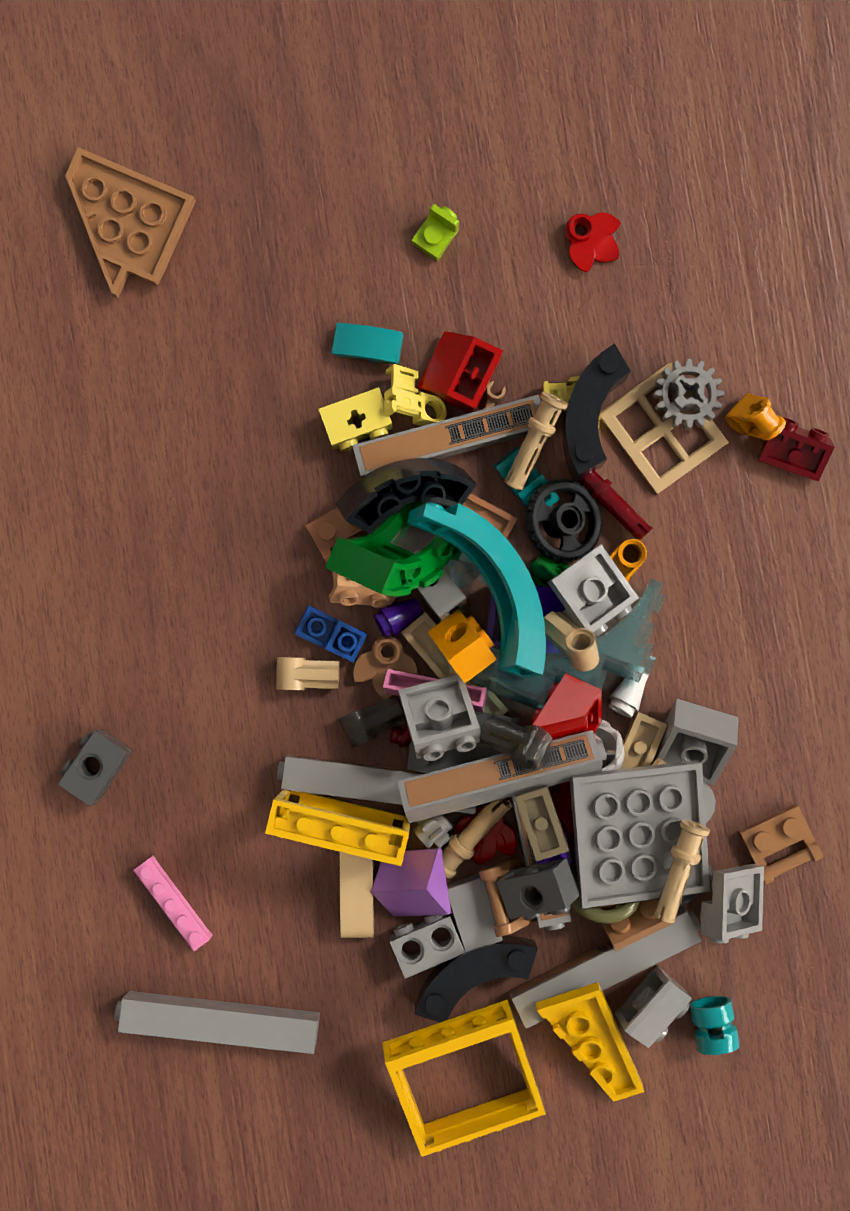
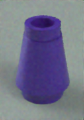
[373,597,423,638]

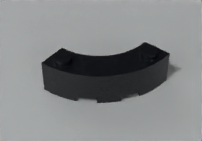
[563,343,631,482]
[336,458,477,534]
[415,936,538,1022]

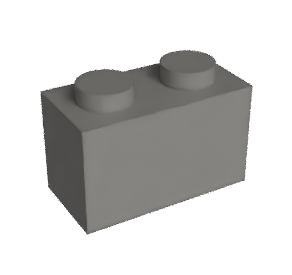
[447,873,503,952]

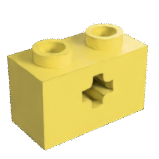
[319,387,393,452]

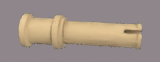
[504,392,568,490]
[442,798,512,878]
[654,819,710,923]

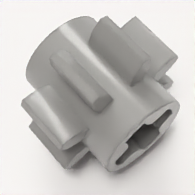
[413,814,453,848]

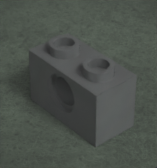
[58,729,134,806]
[496,858,580,920]

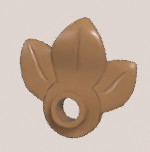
[353,636,417,700]

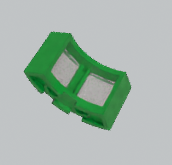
[325,501,462,596]

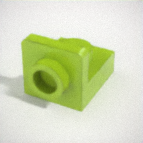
[411,204,459,261]

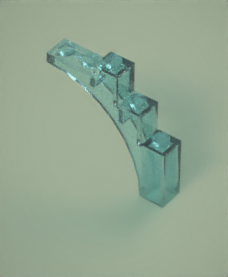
[470,579,666,710]

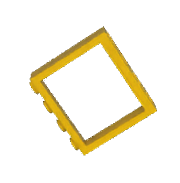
[265,790,410,866]
[382,1000,546,1157]

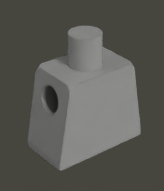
[415,552,470,622]

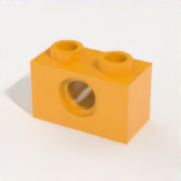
[427,609,497,683]

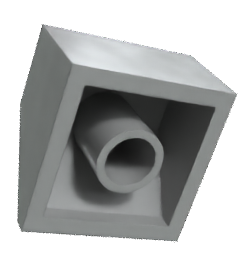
[653,699,738,786]
[615,965,692,1048]

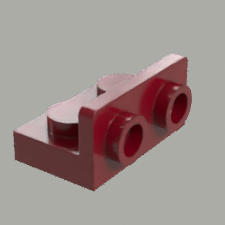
[757,417,835,482]

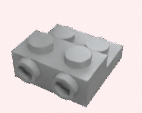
[547,545,639,638]
[398,674,481,761]
[700,864,764,944]

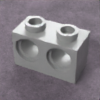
[390,913,465,979]

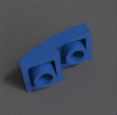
[294,605,367,663]

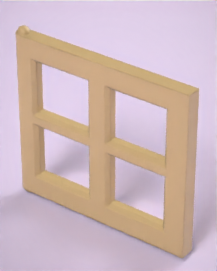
[599,363,729,495]

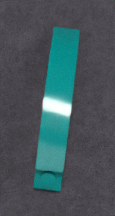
[407,503,546,679]

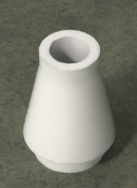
[609,668,649,718]

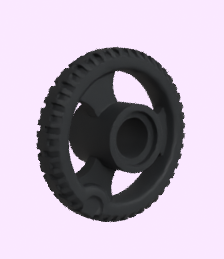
[524,479,602,562]

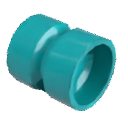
[689,996,740,1055]

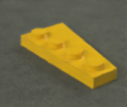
[536,982,644,1102]

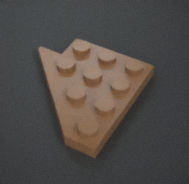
[65,147,196,298]

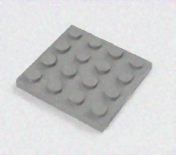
[570,760,710,909]

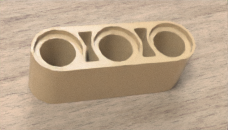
[340,852,374,938]

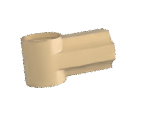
[544,611,599,672]
[276,657,340,690]

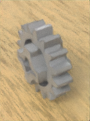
[652,359,724,430]

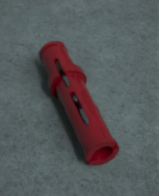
[578,471,653,541]

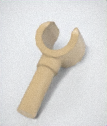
[483,381,506,409]

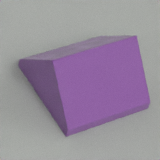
[371,848,451,917]

